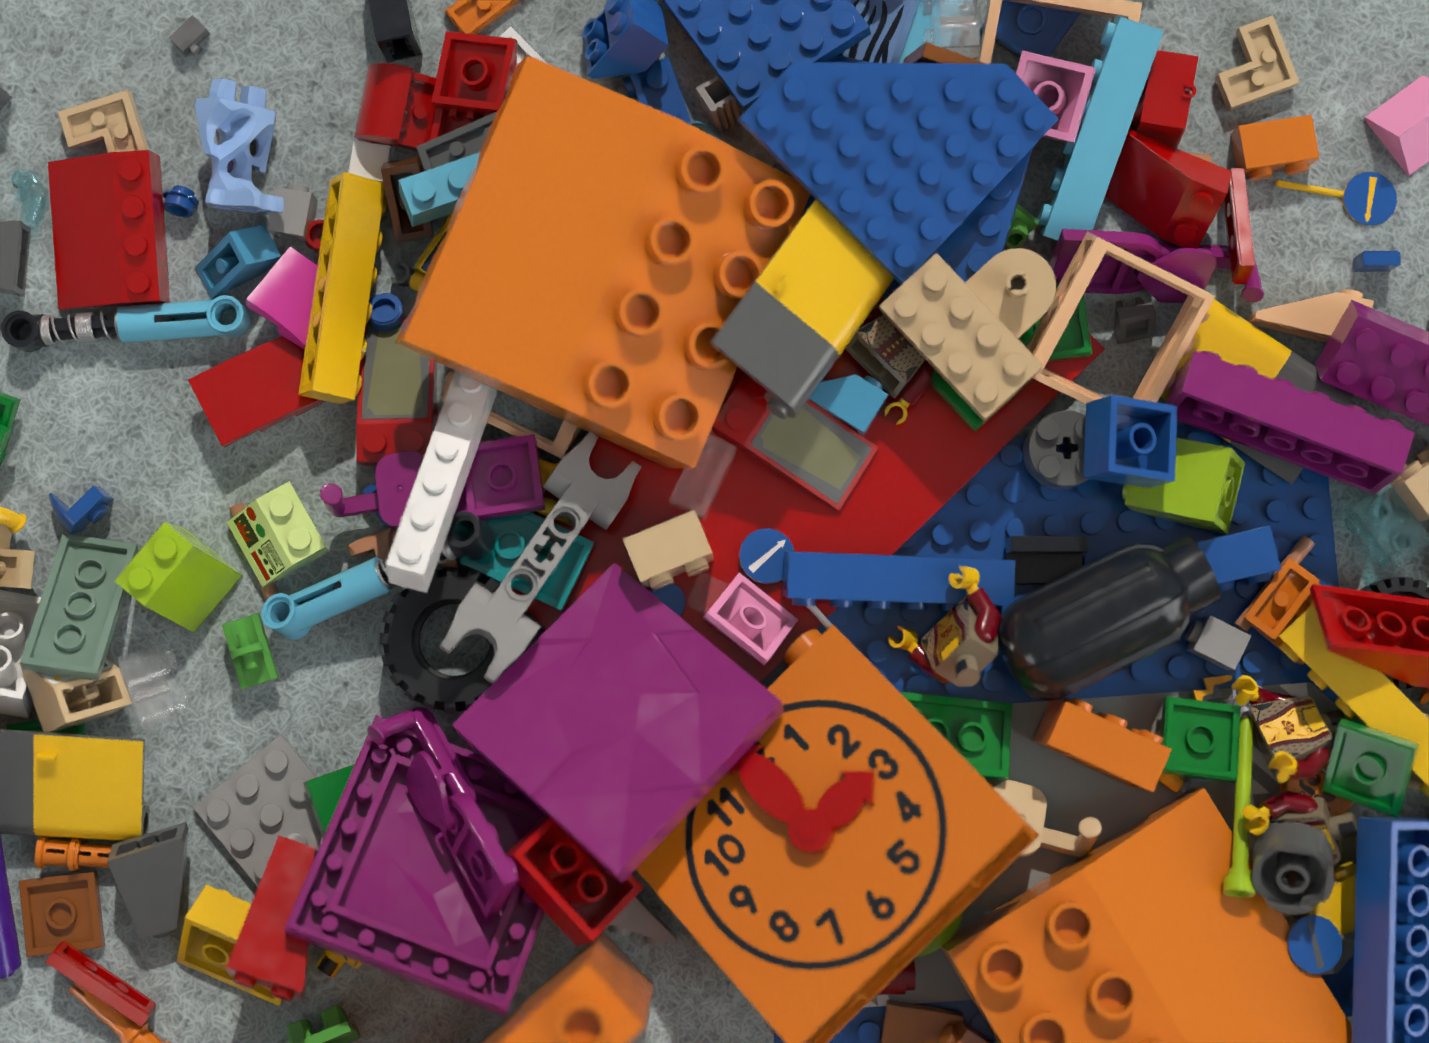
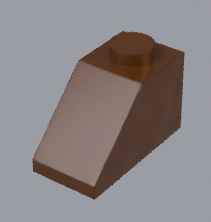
[381,156,433,243]

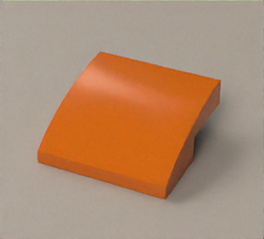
[1243,558,1321,665]

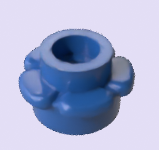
[163,185,199,218]

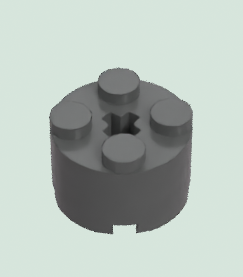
[1023,410,1089,490]
[1252,822,1334,914]

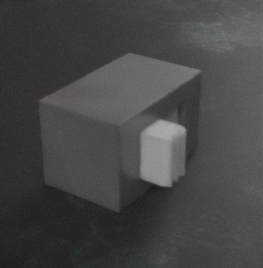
[169,15,210,56]

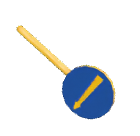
[1275,172,1397,226]

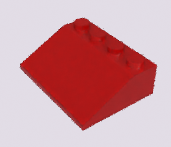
[48,150,170,310]

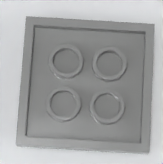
[193,734,323,887]

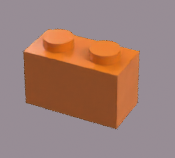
[1231,114,1320,181]

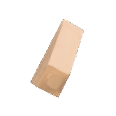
[1247,289,1374,343]

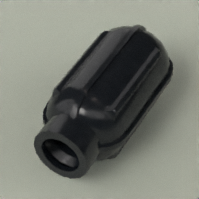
[998,536,1221,701]

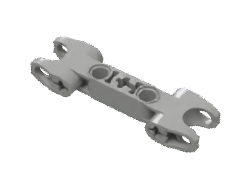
[440,432,641,684]

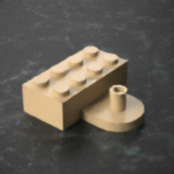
[879,248,1056,422]

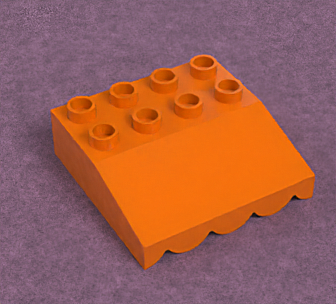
[395,55,810,468]
[941,788,1352,1043]

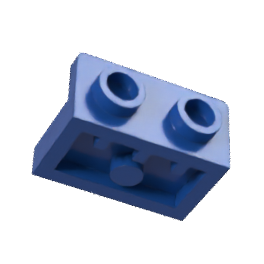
[622,57,691,123]

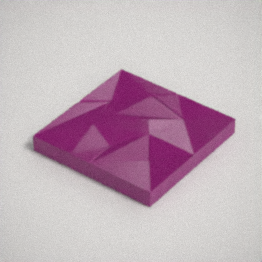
[452,563,784,883]
[285,715,545,1017]

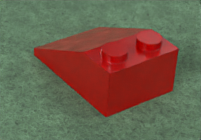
[1105,129,1232,249]

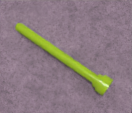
[1223,716,1255,898]

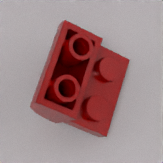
[354,63,436,151]

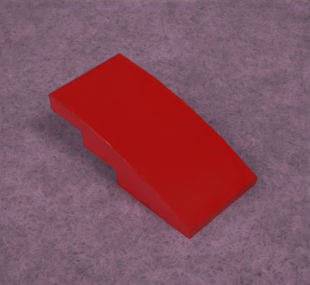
[429,31,518,141]
[188,336,326,448]

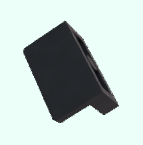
[1006,536,1087,584]

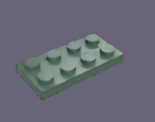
[20,533,139,681]

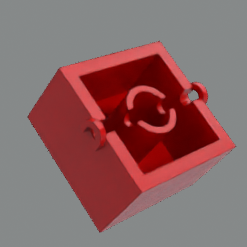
[1129,50,1199,149]

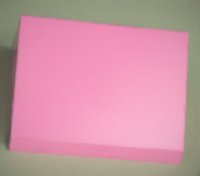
[1016,51,1096,143]
[1364,75,1429,176]
[703,573,798,666]

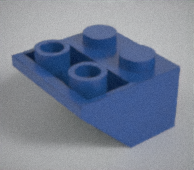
[582,0,669,79]

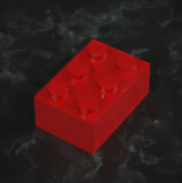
[505,814,644,947]

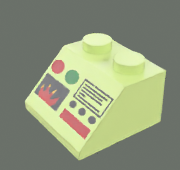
[227,481,329,587]

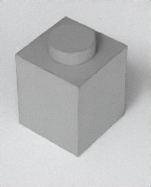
[267,184,318,242]
[1186,615,1251,670]

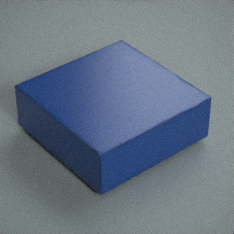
[1353,250,1401,272]

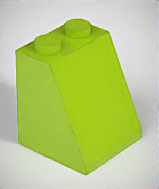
[1122,438,1245,535]
[115,522,243,633]

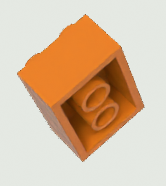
[1033,697,1172,792]

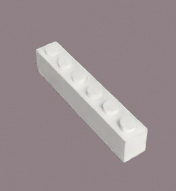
[385,371,497,593]

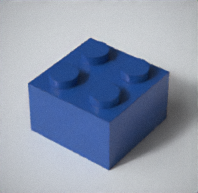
[1083,395,1177,488]

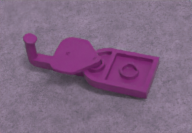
[1049,229,1264,303]
[320,434,546,528]
[367,707,518,917]

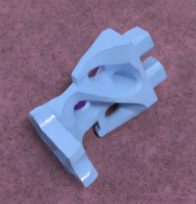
[195,79,284,215]

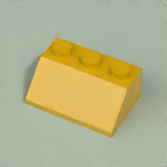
[176,884,283,1006]

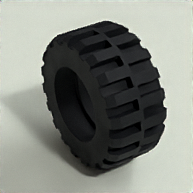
[380,567,528,712]

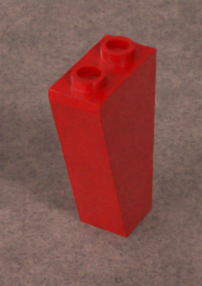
[226,836,316,1001]

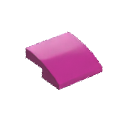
[246,247,317,350]

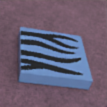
[839,0,919,63]

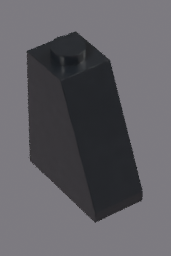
[369,0,423,63]

